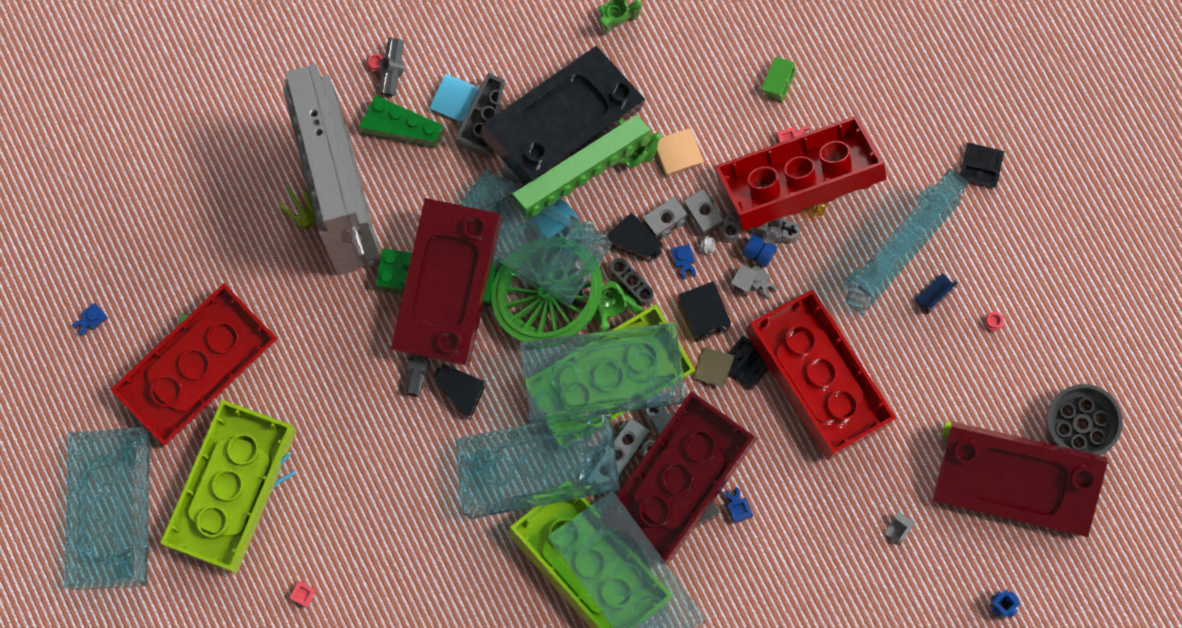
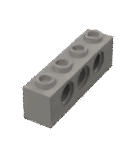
[586,418,650,497]

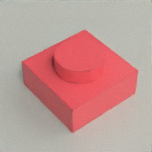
[290,581,317,608]

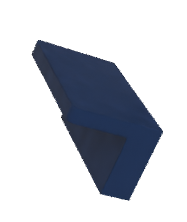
[915,273,958,314]

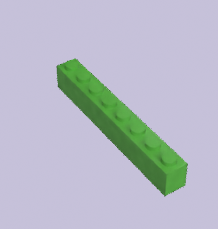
[513,115,651,219]

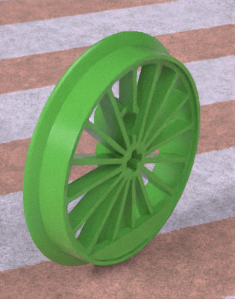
[491,238,603,344]

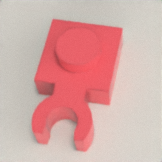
[776,126,809,143]

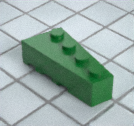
[359,95,445,148]

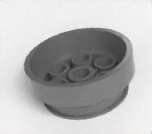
[1046,384,1123,456]

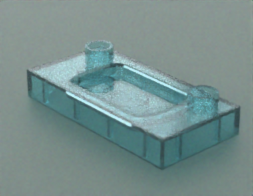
[843,168,969,316]
[460,169,612,306]
[519,323,687,424]
[455,409,620,519]
[64,427,150,590]
[547,490,706,628]

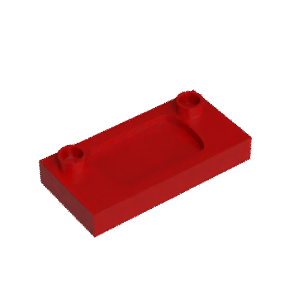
[110,283,278,446]
[745,289,896,461]

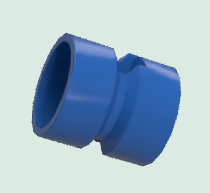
[742,234,777,268]

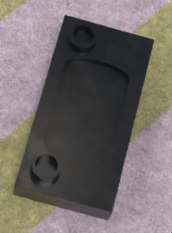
[480,46,645,185]

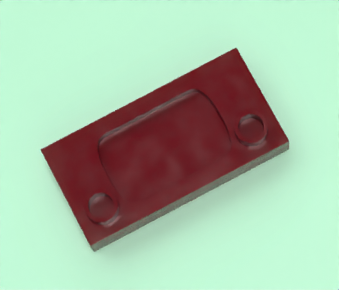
[391,198,503,367]
[600,391,758,567]
[933,421,1108,537]

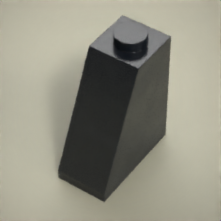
[604,212,663,262]
[434,364,486,420]

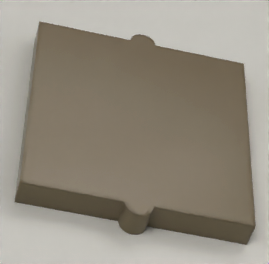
[694,347,735,388]

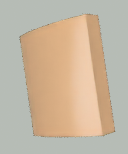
[656,129,704,176]

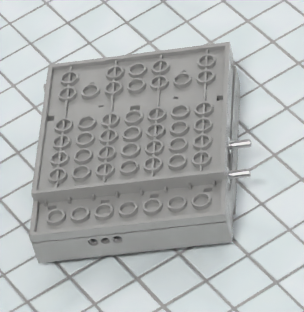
[282,64,381,276]

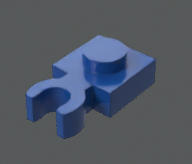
[671,244,696,280]
[72,303,108,336]
[725,487,753,524]

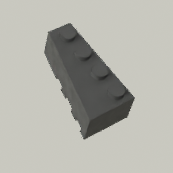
[455,72,505,159]

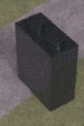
[678,281,731,341]

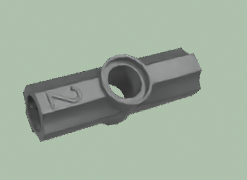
[379,38,404,96]
[404,354,430,397]

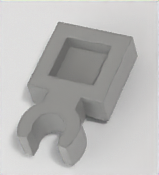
[751,264,777,299]

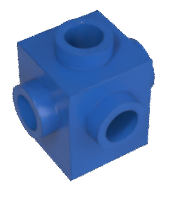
[989,589,1020,620]

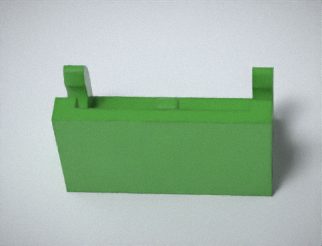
[761,57,797,103]

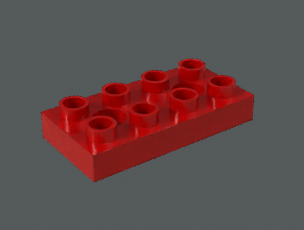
[715,115,887,231]

